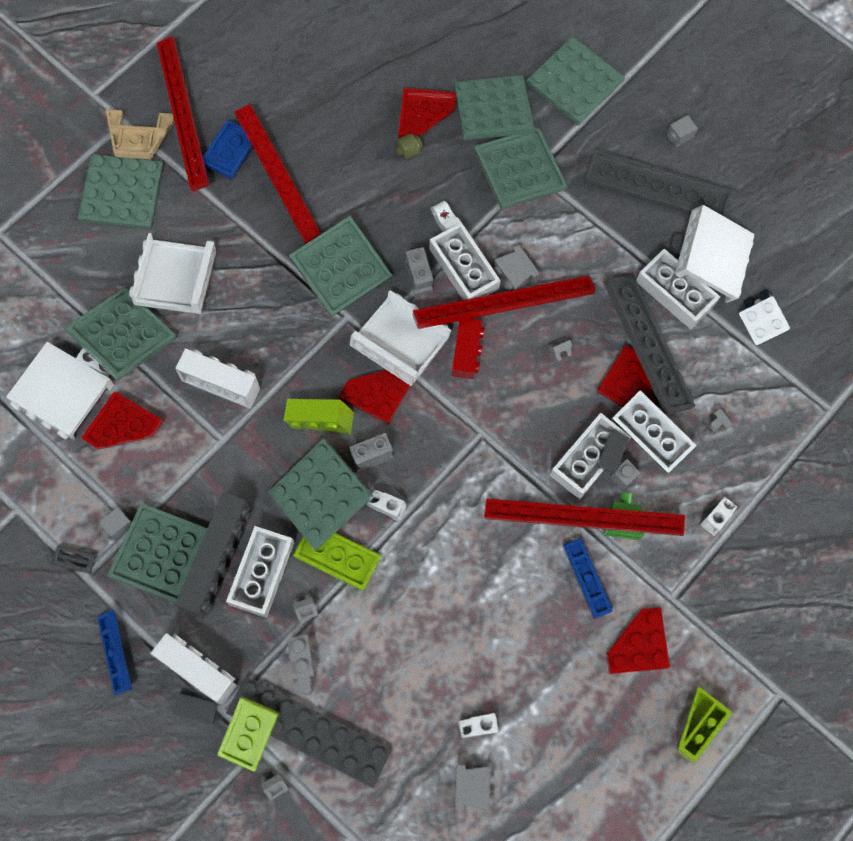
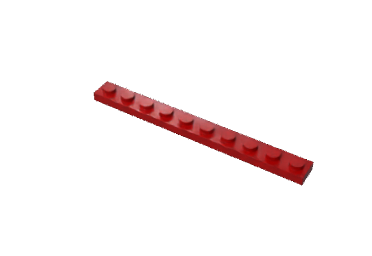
[156,36,210,192]
[234,104,321,244]
[412,275,595,329]
[484,498,685,536]

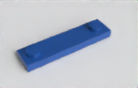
[562,538,613,619]
[97,610,132,696]

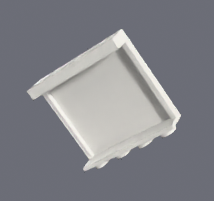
[675,205,755,303]
[129,233,216,314]
[350,290,452,386]
[6,342,114,441]

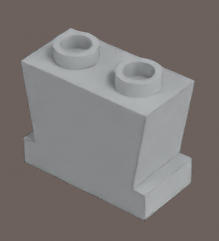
[493,245,540,291]
[405,247,433,297]
[349,433,393,473]
[454,765,494,811]

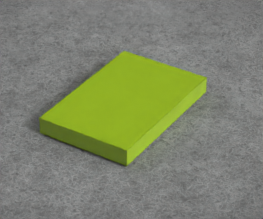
[217,696,279,772]

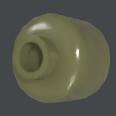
[395,133,423,160]

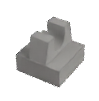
[547,337,572,361]
[709,409,733,432]
[293,594,318,622]
[261,770,289,801]

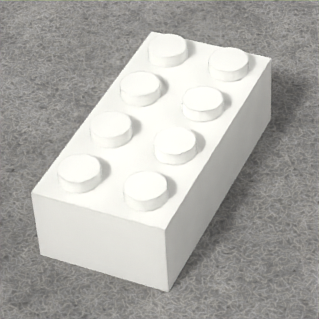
[429,223,500,300]
[636,249,720,329]
[175,348,260,409]
[613,390,697,473]
[550,413,631,500]
[226,526,294,618]
[151,633,237,706]

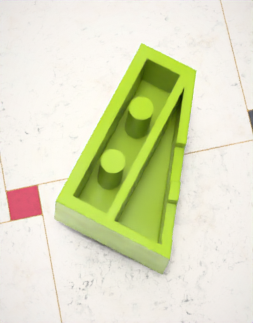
[283,399,354,434]
[677,686,733,765]

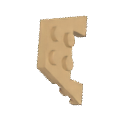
[106,109,175,160]

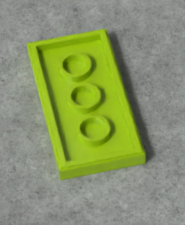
[293,533,381,592]

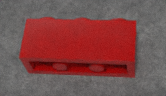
[451,319,485,379]

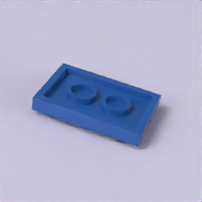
[203,120,253,180]

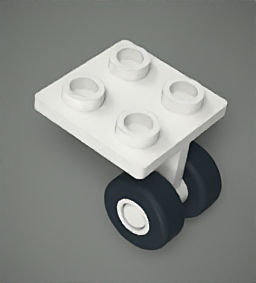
[739,289,790,345]

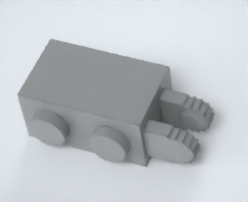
[287,635,315,696]

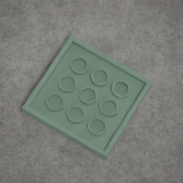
[526,36,625,125]
[454,75,535,140]
[474,127,568,210]
[78,154,164,230]
[289,216,393,317]
[66,287,176,381]
[268,438,373,550]
[107,503,207,603]

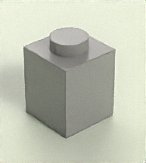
[667,115,698,147]
[610,459,641,491]
[99,507,132,541]

